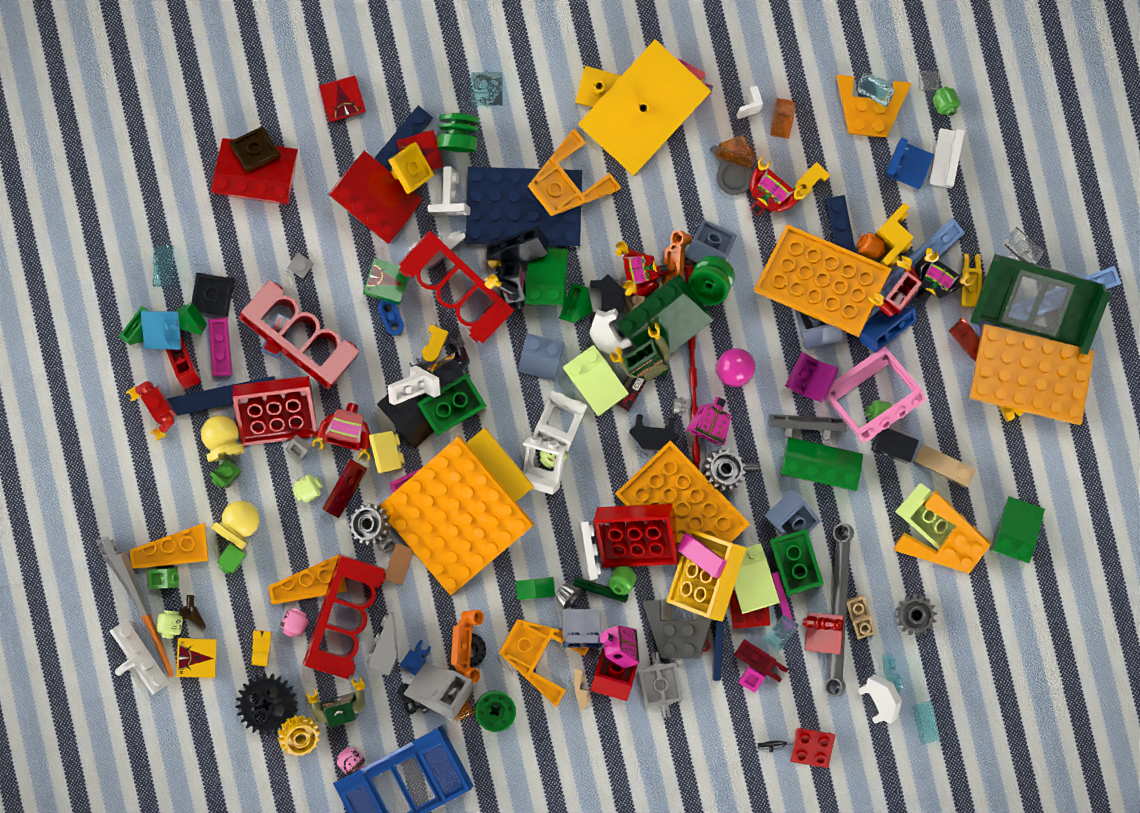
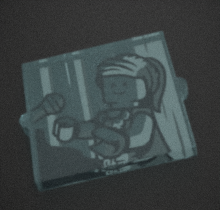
[471,70,503,108]

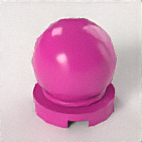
[716,348,755,387]

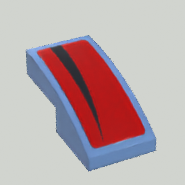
[261,314,294,359]

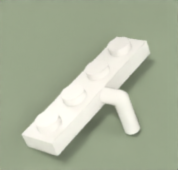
[110,620,170,695]

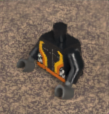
[409,335,470,388]

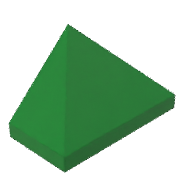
[559,283,593,323]
[119,306,148,345]

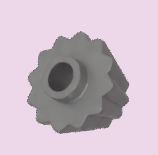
[555,583,581,609]

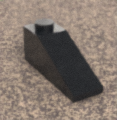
[486,226,548,261]

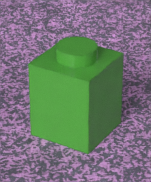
[216,543,247,574]

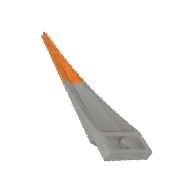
[96,537,174,678]

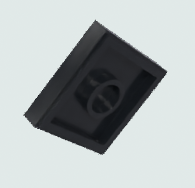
[191,272,235,317]

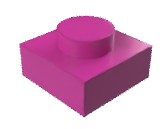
[739,666,765,693]

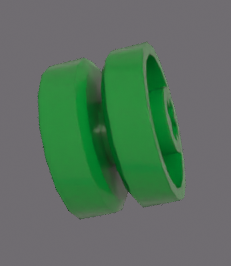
[688,256,735,306]

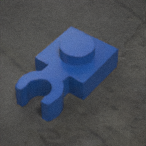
[400,640,431,676]

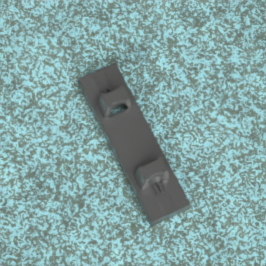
[769,414,847,439]

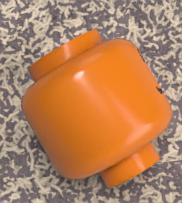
[856,232,886,260]

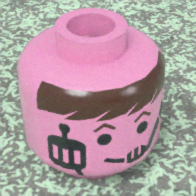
[280,608,309,638]
[337,747,365,775]

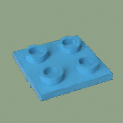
[141,311,181,350]

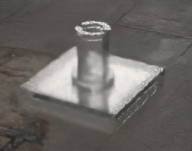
[1002,226,1044,264]

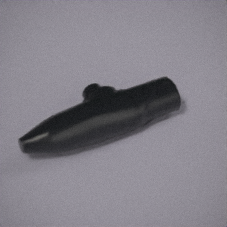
[757,741,787,752]

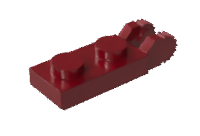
[734,639,788,683]

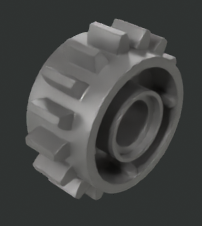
[703,449,746,492]
[349,503,391,546]
[894,594,937,636]

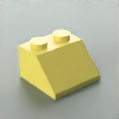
[369,431,405,474]

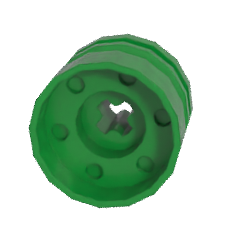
[437,113,479,153]
[474,690,516,732]

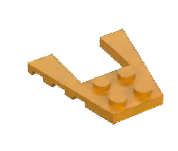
[528,128,621,216]
[894,490,991,573]
[499,619,589,707]

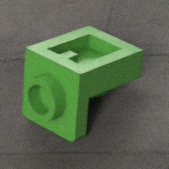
[210,458,242,488]
[148,568,179,589]

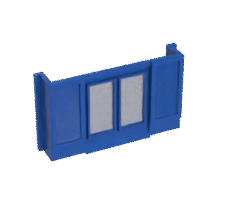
[333,725,474,813]

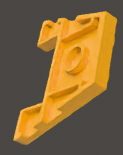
[836,75,911,138]

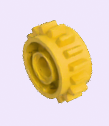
[278,715,321,757]

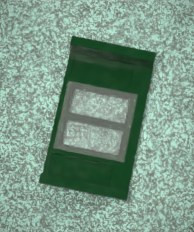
[970,254,1111,355]

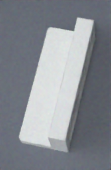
[737,86,763,119]
[929,128,965,189]

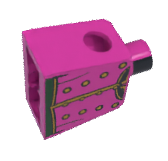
[686,397,731,446]
[600,626,640,669]

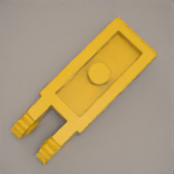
[961,253,982,307]

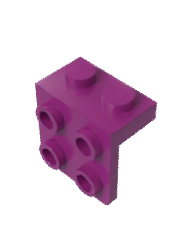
[785,352,839,403]

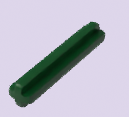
[573,577,629,603]

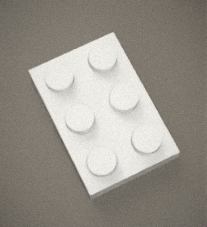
[580,521,601,580]

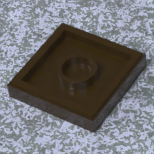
[229,126,281,173]

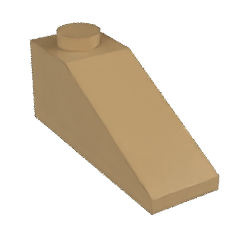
[914,444,976,488]

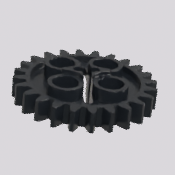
[235,673,299,736]

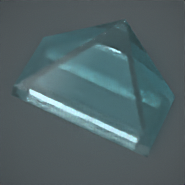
[856,73,895,107]

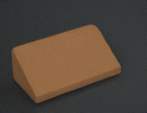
[385,543,414,585]

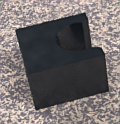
[871,428,919,464]

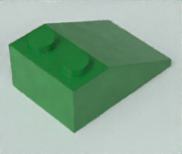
[525,249,568,307]
[417,373,487,436]
[990,496,1045,563]
[770,529,824,597]

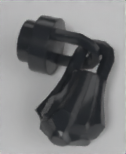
[397,683,431,715]

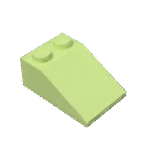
[563,345,629,417]
[895,483,956,549]
[734,543,780,614]

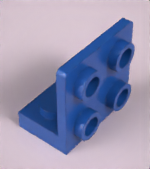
[884,137,934,189]

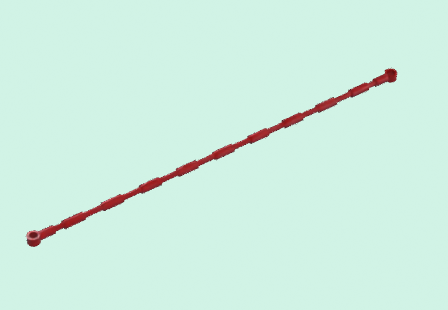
[684,257,710,652]

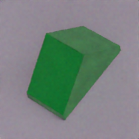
[174,302,207,335]
[515,577,556,600]

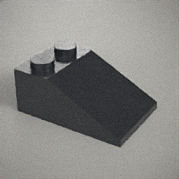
[377,393,434,448]

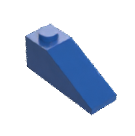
[859,306,917,353]

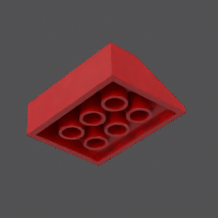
[211,138,298,206]
[327,150,423,244]
[232,376,318,446]
[593,504,678,568]

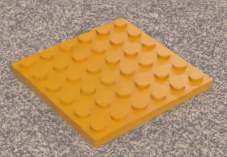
[380,436,535,596]

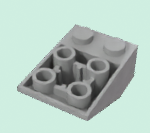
[366,612,399,676]
[404,663,473,720]

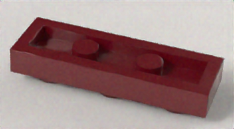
[322,459,367,518]

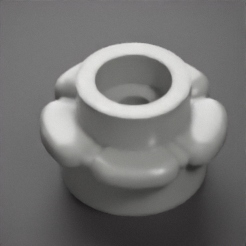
[672,397,686,416]
[377,534,396,553]

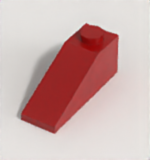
[166,333,202,390]

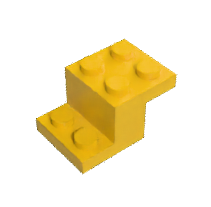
[875,202,914,268]

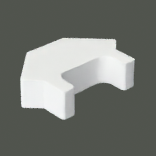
[589,309,632,355]
[858,674,902,724]

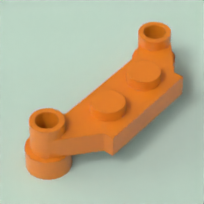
[663,230,692,285]
[451,609,484,684]

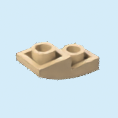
[847,595,876,639]
[574,668,591,710]

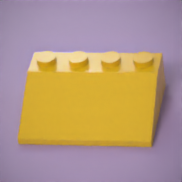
[466,427,534,502]
[666,529,746,622]

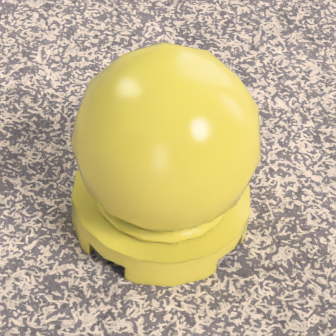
[201,415,245,462]
[211,500,260,550]

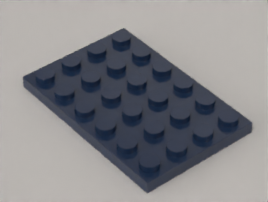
[466,167,582,247]

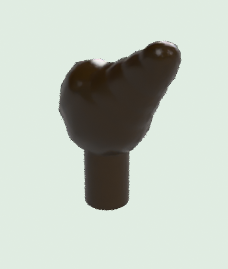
[180,595,206,629]

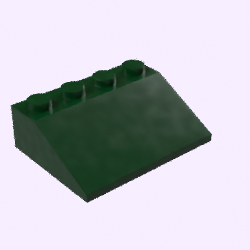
[616,274,715,354]

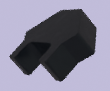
[590,274,624,322]
[629,414,679,451]

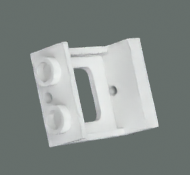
[533,391,587,451]
[523,436,566,495]

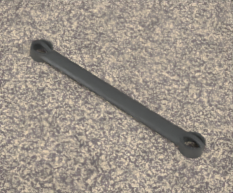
[824,523,854,697]

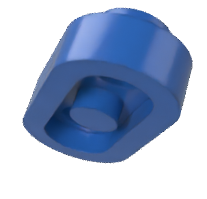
[378,300,404,336]

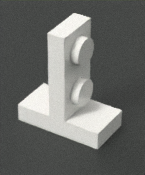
[428,166,471,217]
[388,366,440,405]

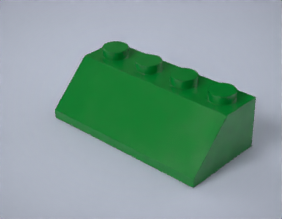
[780,437,863,491]

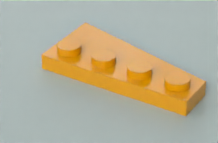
[130,523,209,569]
[268,553,348,605]

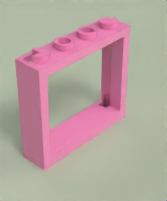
[826,346,926,443]

